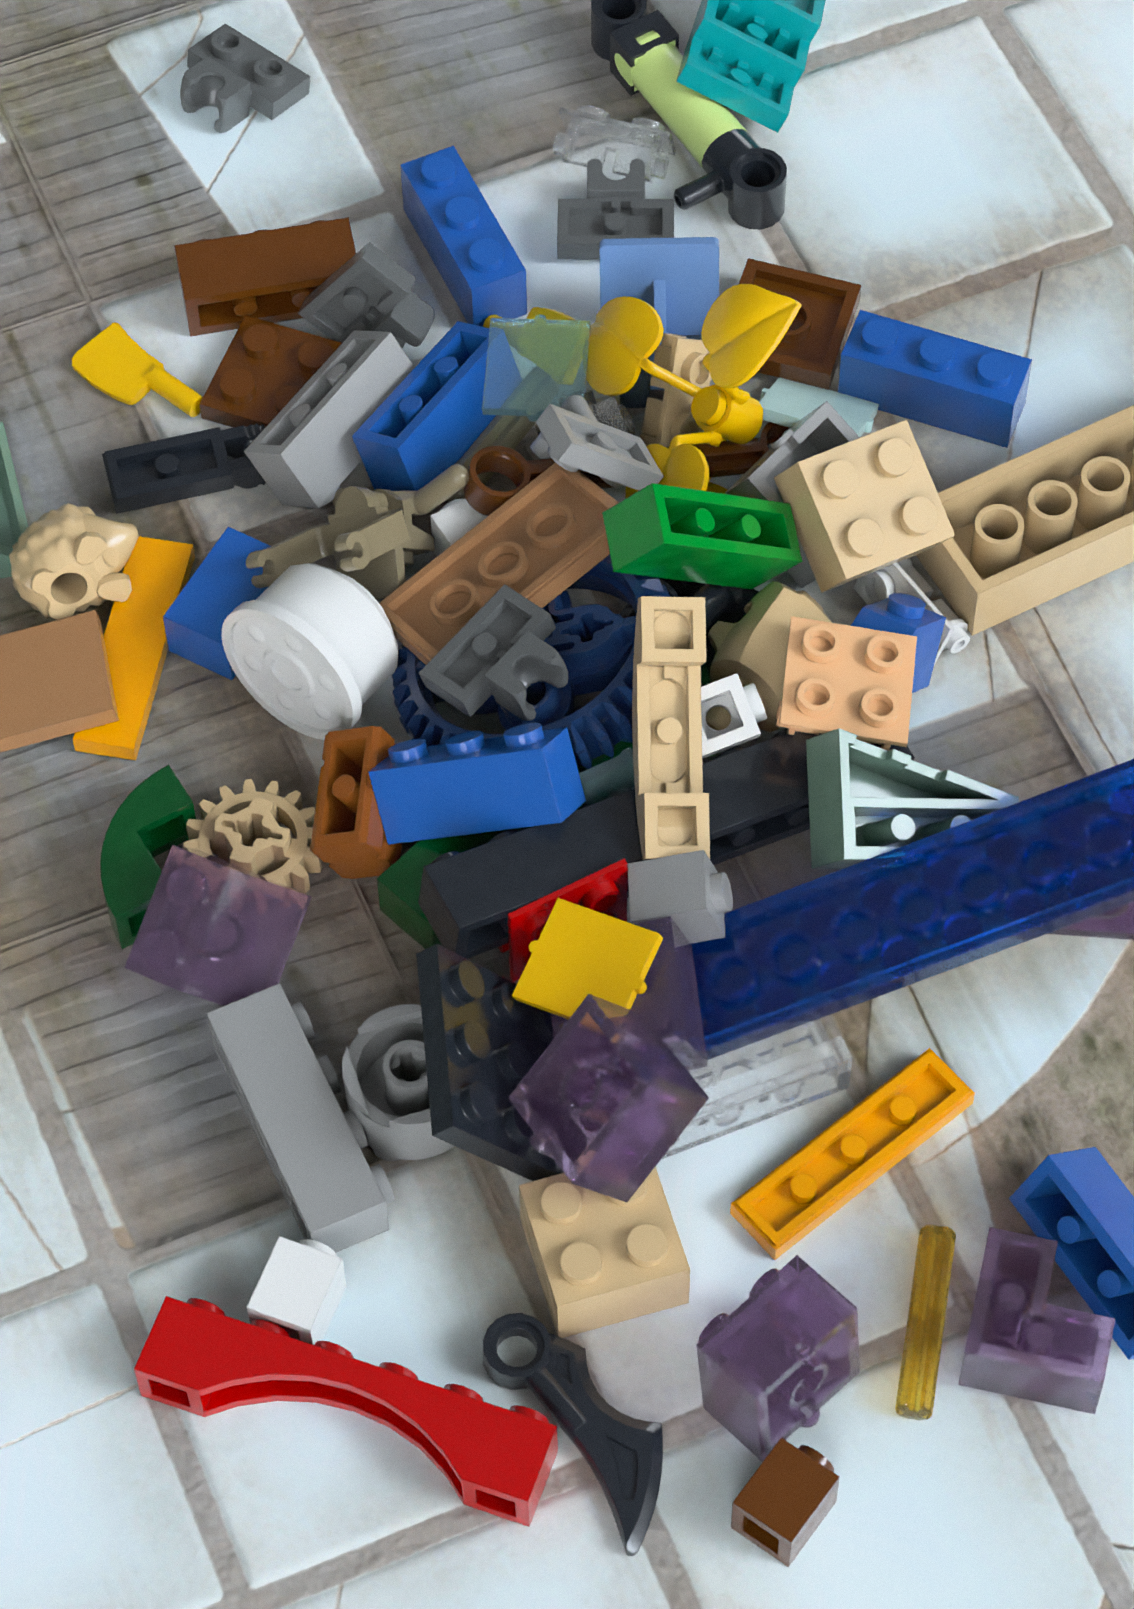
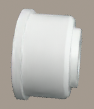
[221,563,398,740]

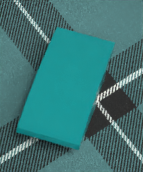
[676,0,826,133]

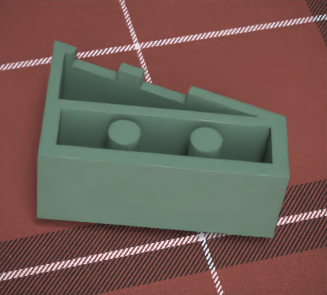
[806,728,1022,871]

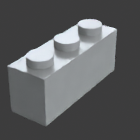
[244,330,415,509]

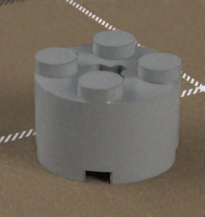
[342,1004,454,1161]

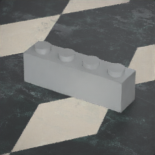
[207,983,395,1253]

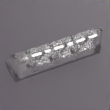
[574,1014,852,1164]

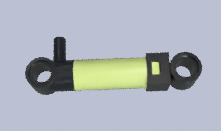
[591,0,787,230]

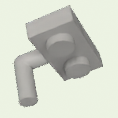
[530,395,664,491]

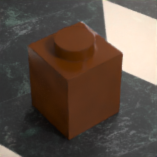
[731,1437,840,1567]

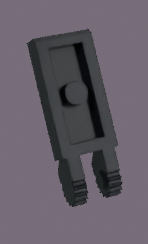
[102,423,266,514]

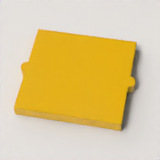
[512,898,663,1037]

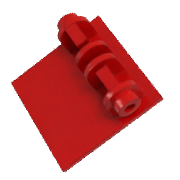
[498,858,628,982]

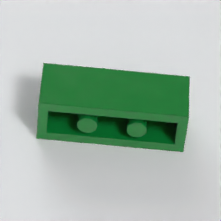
[602,483,803,589]

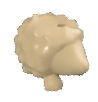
[9,503,139,620]

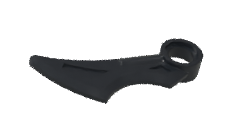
[482,1313,663,1556]

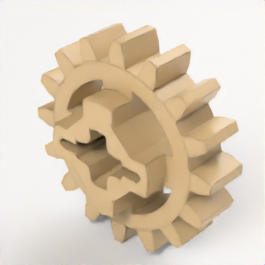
[183,779,322,914]

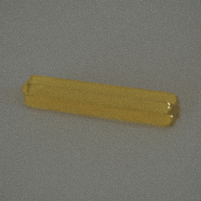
[895,1224,956,1421]

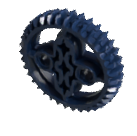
[391,554,670,772]

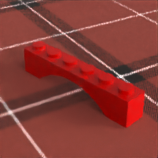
[134,1296,558,1527]

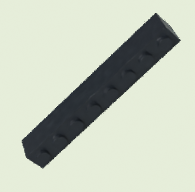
[418,728,915,959]

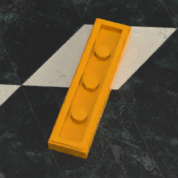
[73,536,195,761]
[730,1048,975,1260]

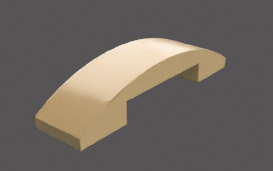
[632,596,710,860]

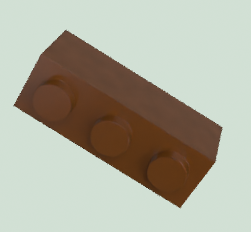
[174,217,356,337]

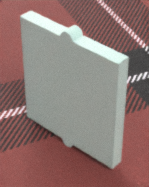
[759,377,879,437]

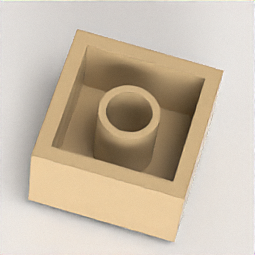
[774,420,955,593]
[519,1150,690,1338]

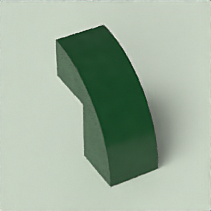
[100,764,196,949]

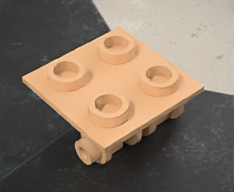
[775,616,917,750]

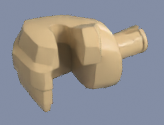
[706,581,833,732]

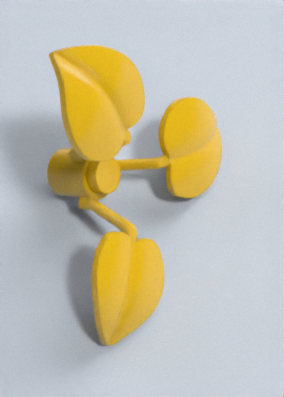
[583,284,802,498]

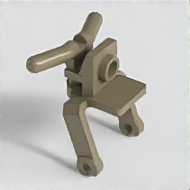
[246,464,469,601]

